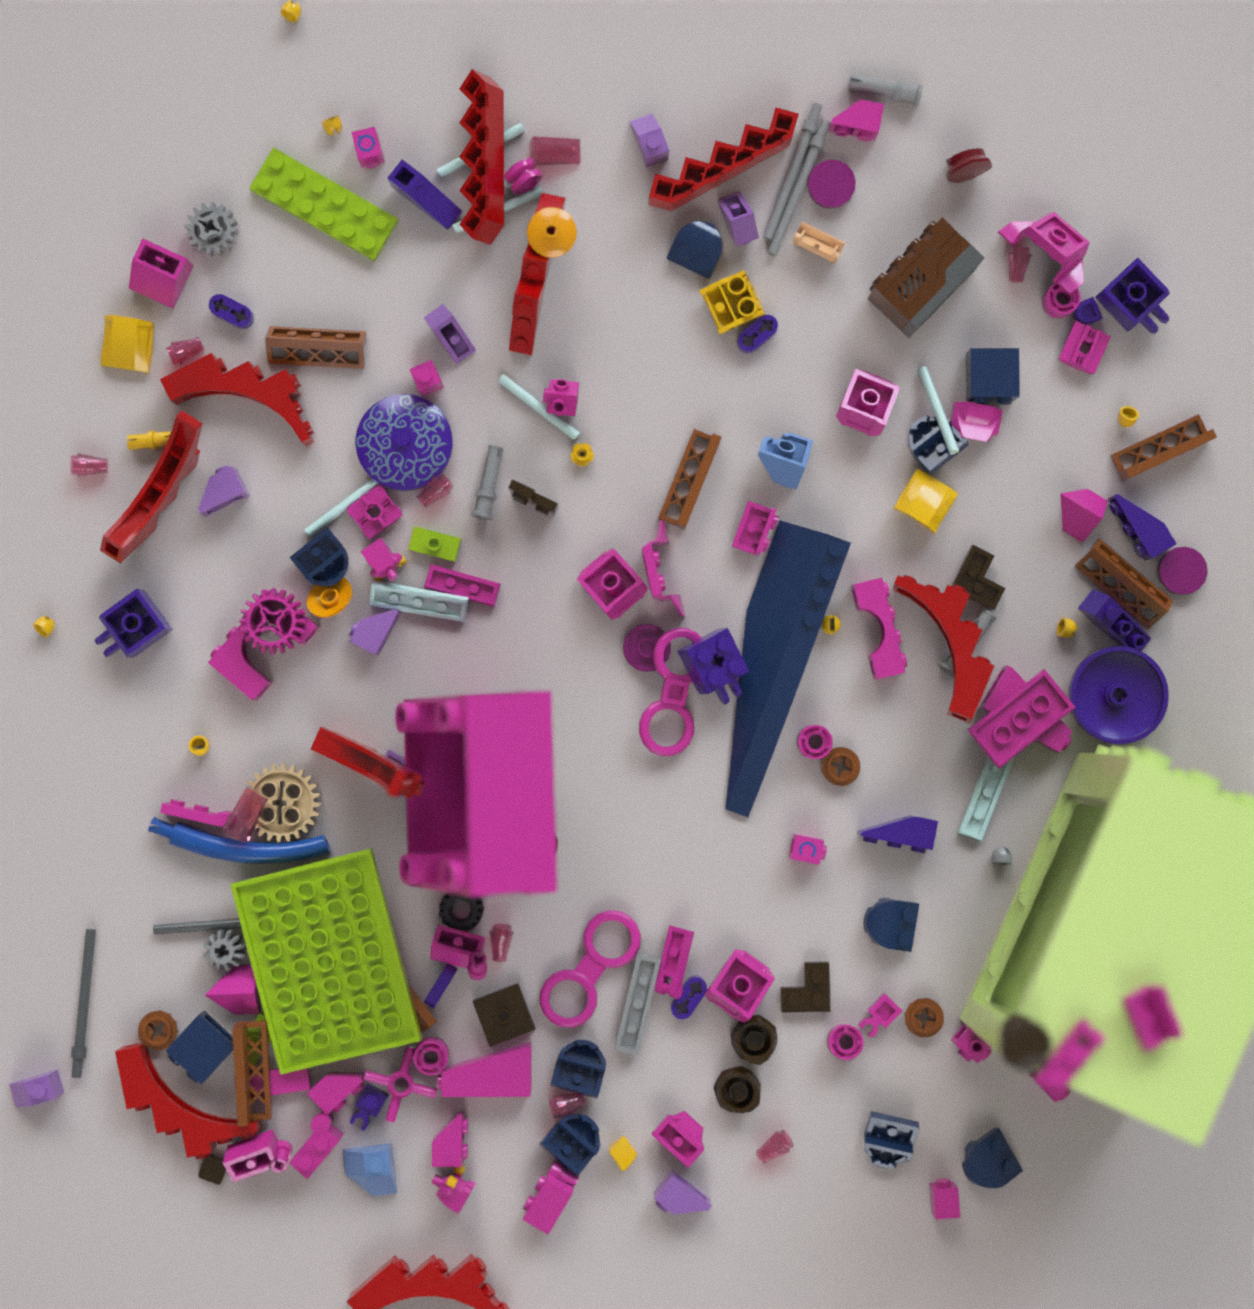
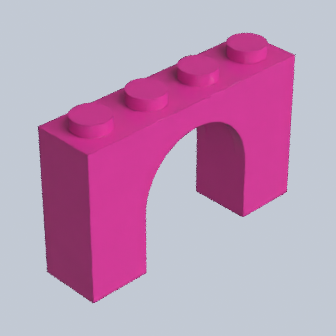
[208,589,320,701]

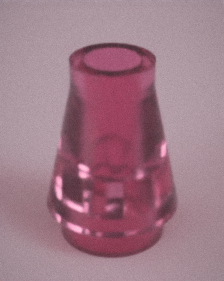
[1008,246,1032,283]
[166,337,204,365]
[71,453,108,477]
[417,473,453,507]
[489,924,514,962]
[548,1093,586,1119]
[756,1130,794,1164]

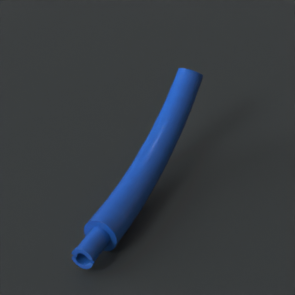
[148,817,331,864]

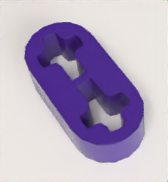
[208,294,254,329]
[737,315,778,354]
[423,964,458,1009]
[671,976,707,1019]

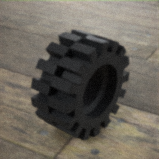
[439,893,484,932]

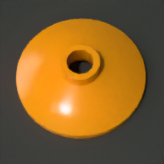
[527,207,577,258]
[307,578,353,618]

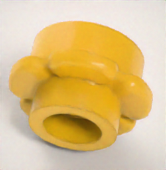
[570,443,594,467]

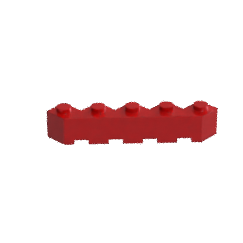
[459,69,504,245]
[648,107,799,212]

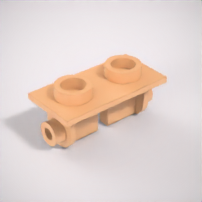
[792,222,845,263]

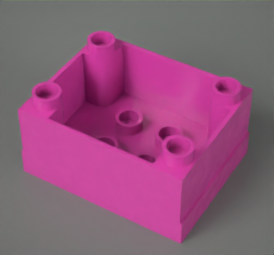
[395,691,557,897]

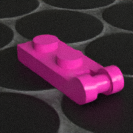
[160,799,234,827]
[655,925,694,999]
[1033,1018,1105,1096]

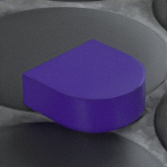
[1073,297,1103,325]

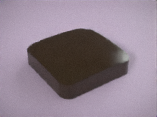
[198,1154,226,1185]

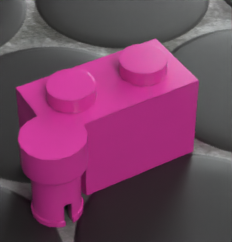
[430,924,487,981]
[289,1111,344,1179]
[223,1129,293,1183]
[522,1160,579,1234]

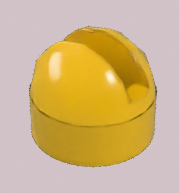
[280,0,302,23]
[321,116,342,136]
[1117,406,1139,428]
[821,615,841,634]
[33,616,55,637]
[1057,618,1078,638]
[188,735,210,756]

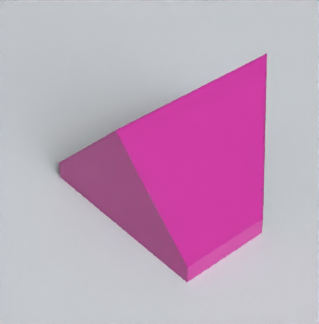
[1060,489,1108,542]
[205,965,261,1015]

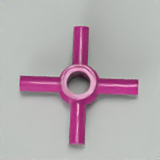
[363,1047,437,1123]

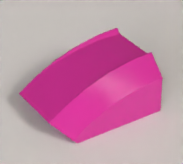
[836,368,900,436]
[577,548,648,620]
[704,949,775,1023]

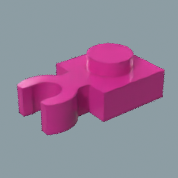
[858,992,903,1038]

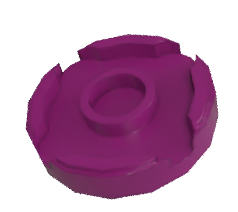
[808,159,856,209]
[1157,546,1208,595]
[623,624,671,672]

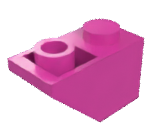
[829,100,884,141]
[307,1072,365,1115]
[432,1111,468,1167]

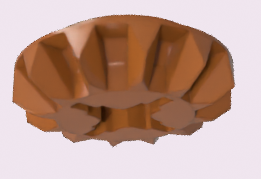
[821,747,861,786]
[904,998,944,1038]
[138,1010,179,1050]

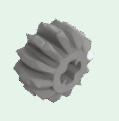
[203,929,246,971]

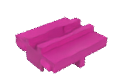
[1058,321,1111,375]
[347,484,403,540]

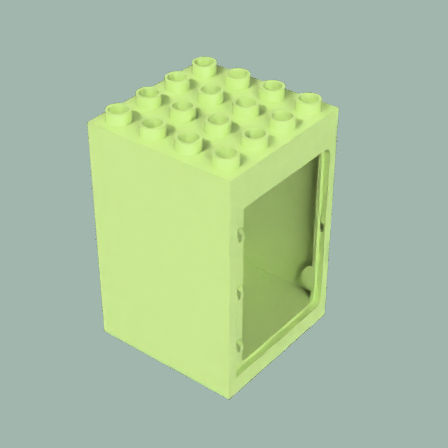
[959,745,1254,1147]

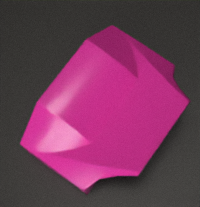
[951,402,1003,442]
[651,1111,705,1168]

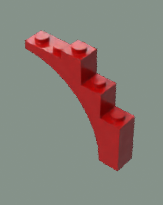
[508,193,566,356]
[160,353,315,446]
[100,411,203,564]
[893,575,995,724]
[310,727,426,799]
[115,1042,263,1159]
[347,1253,510,1309]

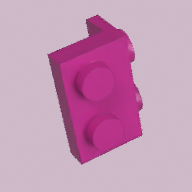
[731,501,779,557]
[1121,985,1183,1051]

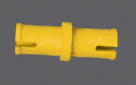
[127,430,171,450]

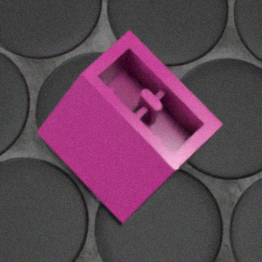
[129,238,194,309]

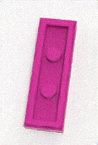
[424,564,501,607]
[234,1068,312,1098]

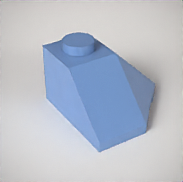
[758,433,813,490]
[343,1143,398,1196]

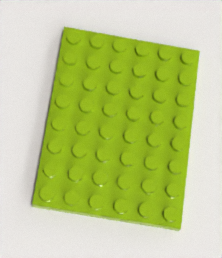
[230,848,423,1075]

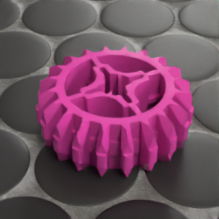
[239,588,307,655]

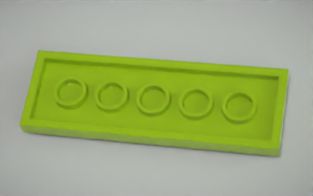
[249,147,399,262]

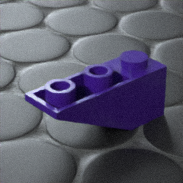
[387,159,462,230]
[1108,494,1177,561]
[1078,590,1151,651]
[857,815,938,853]

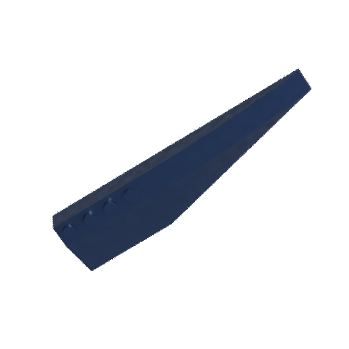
[725,520,851,817]

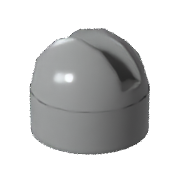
[992,847,1012,865]

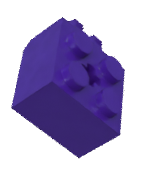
[1095,258,1170,334]
[94,588,173,658]
[677,628,749,705]

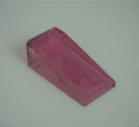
[529,136,581,165]
[222,787,268,844]

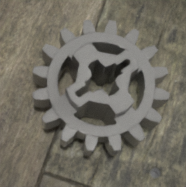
[184,202,239,257]

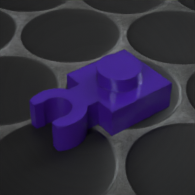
[350,1083,389,1131]

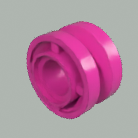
[504,158,543,195]
[1042,283,1081,319]
[797,725,833,759]
[827,1024,864,1060]
[413,1036,449,1075]

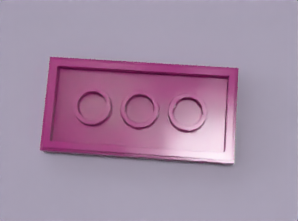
[967,669,1076,769]

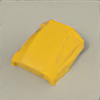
[699,270,766,335]
[100,315,155,374]
[893,468,958,534]

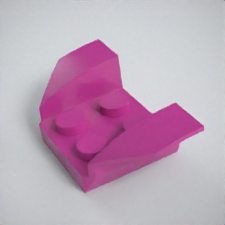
[997,212,1090,294]
[642,521,685,617]

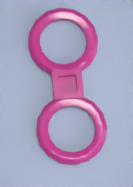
[639,628,702,756]
[539,910,641,1028]

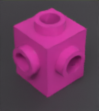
[543,379,579,416]
[951,1023,992,1063]

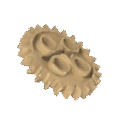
[241,763,322,843]

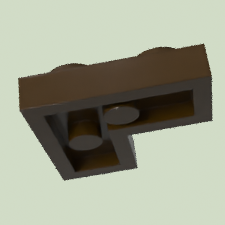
[508,479,559,516]
[951,545,1005,610]
[780,961,831,1013]

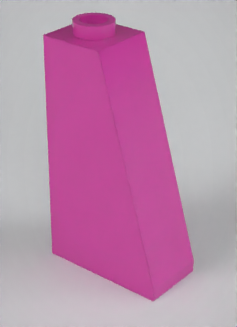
[979,665,1072,753]
[437,1042,532,1097]

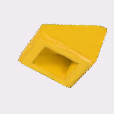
[609,1136,637,1171]

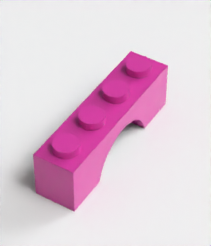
[851,578,908,680]

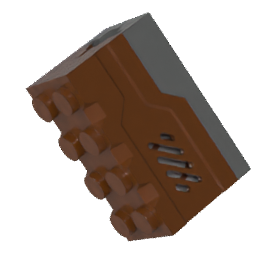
[868,217,985,338]

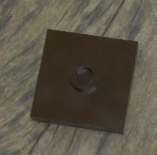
[472,982,536,1047]

